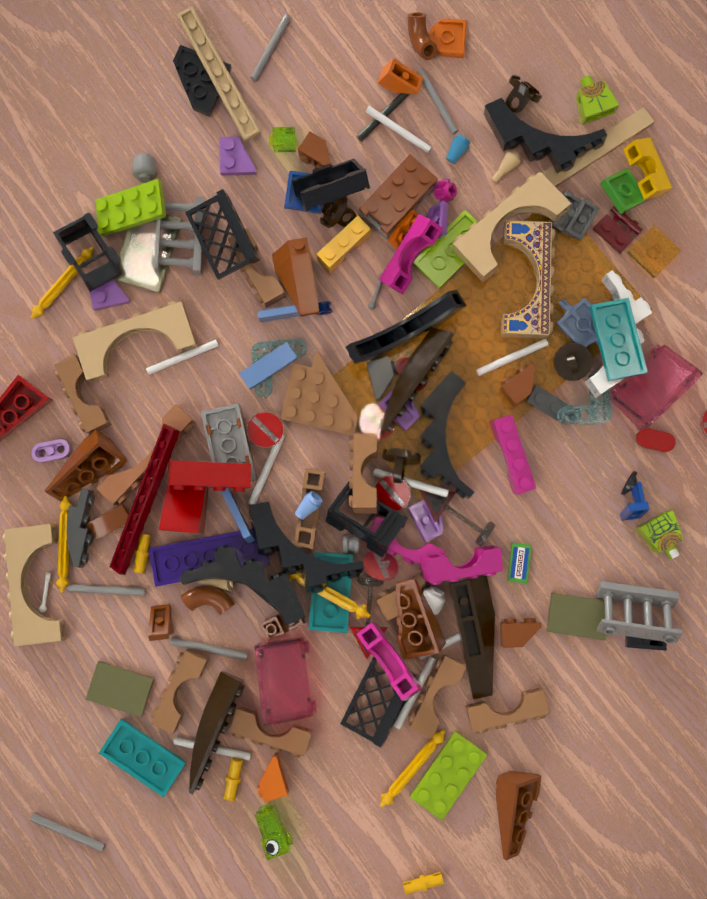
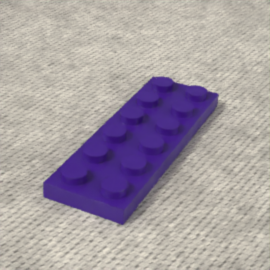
[149,528,270,587]

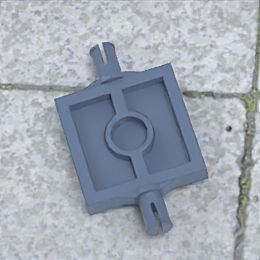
[556,297,599,347]

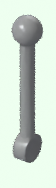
[368,273,382,310]

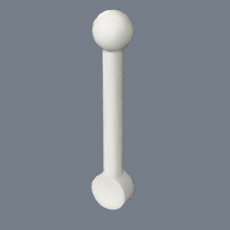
[39,572,51,613]

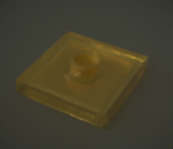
[627,225,682,278]

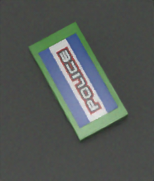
[507,543,532,584]

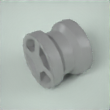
[343,534,359,554]

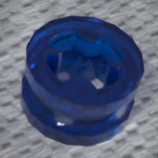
[316,301,333,315]

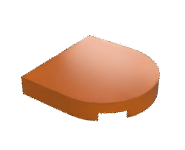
[429,19,467,58]

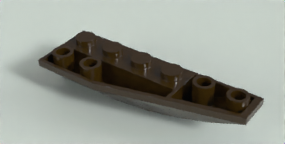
[380,327,454,435]
[449,576,495,699]
[189,671,245,794]

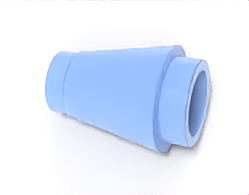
[295,491,323,520]

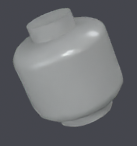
[132,153,157,183]

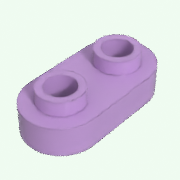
[31,439,71,463]

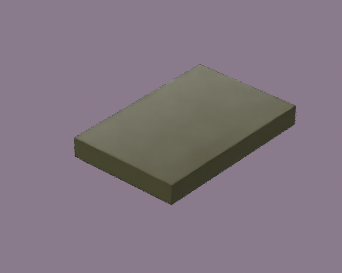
[546,593,606,641]
[85,661,154,717]

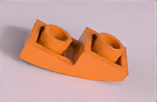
[388,210,418,251]

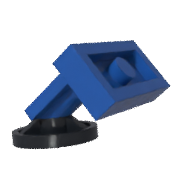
[620,471,649,521]

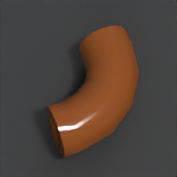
[408,12,437,60]
[181,586,235,615]

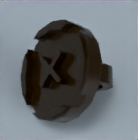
[505,75,542,113]
[320,196,357,228]
[553,342,593,381]
[382,448,421,484]

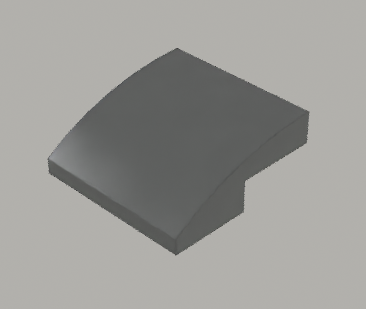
[546,190,600,241]

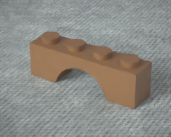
[228,228,286,308]
[55,355,112,434]
[349,433,378,514]
[294,468,325,549]
[151,649,209,734]
[408,655,466,739]
[465,687,550,734]
[229,706,313,758]

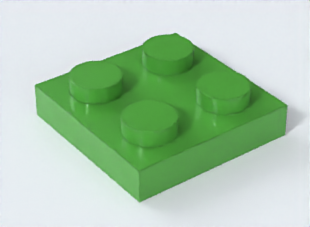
[600,168,648,214]

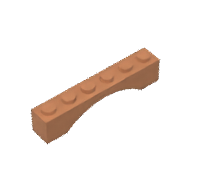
[96,404,195,505]

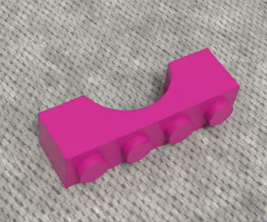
[379,214,443,295]
[489,415,537,495]
[370,516,446,570]
[421,545,503,585]
[356,622,423,701]

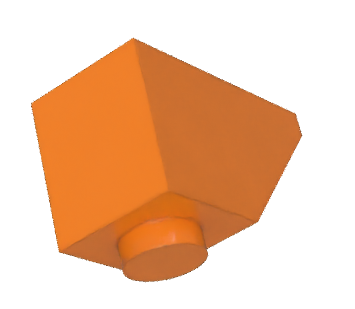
[377,58,424,94]
[257,753,289,802]

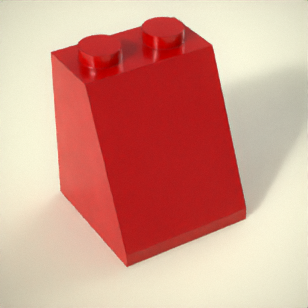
[159,484,209,534]

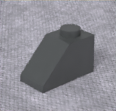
[367,356,396,402]

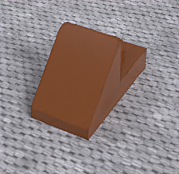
[148,604,173,641]

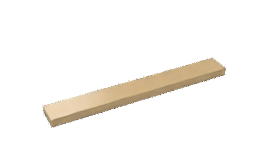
[176,6,261,142]
[521,107,654,187]

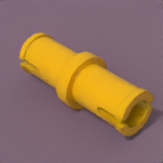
[133,534,152,574]
[223,758,243,801]
[402,871,444,895]

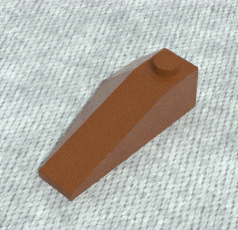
[272,237,320,317]
[45,429,127,501]
[396,578,446,660]
[496,771,541,861]

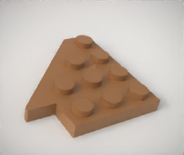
[280,352,359,436]

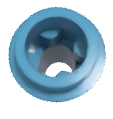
[446,134,470,164]

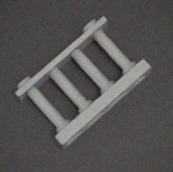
[151,196,204,275]
[596,581,682,644]

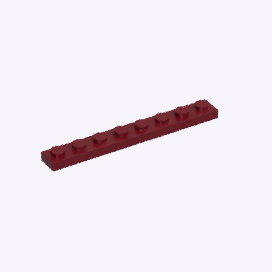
[109,423,180,575]

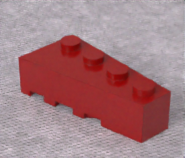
[0,375,53,441]
[168,461,251,492]

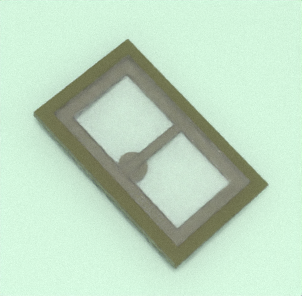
[113,214,182,293]

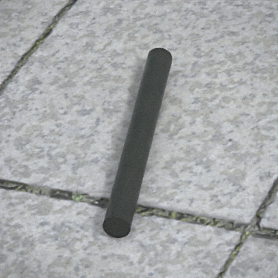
[357,93,410,142]

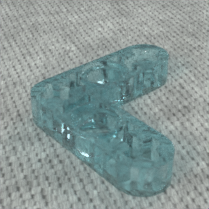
[252,339,307,398]
[557,369,611,425]

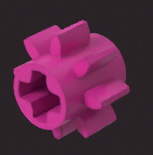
[433,179,457,203]

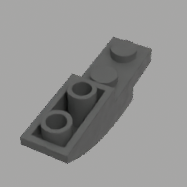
[66,488,95,568]

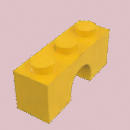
[623,137,672,200]
[316,216,371,273]

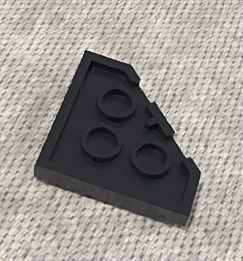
[173,45,232,117]

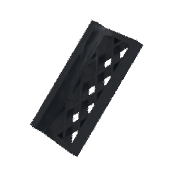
[185,189,260,280]
[340,657,418,748]

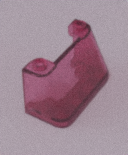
[608,344,703,430]
[255,637,317,726]

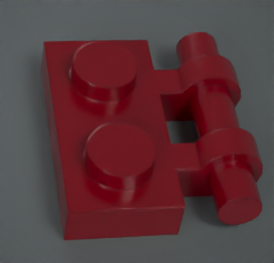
[593,206,643,254]

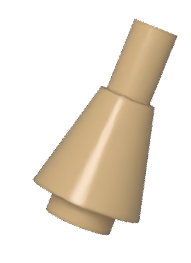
[491,151,521,184]
[199,579,236,592]

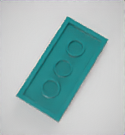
[589,298,648,381]
[308,552,353,633]
[99,718,186,797]

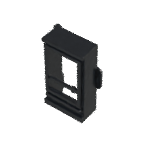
[291,158,370,212]
[53,213,123,292]
[326,482,408,557]

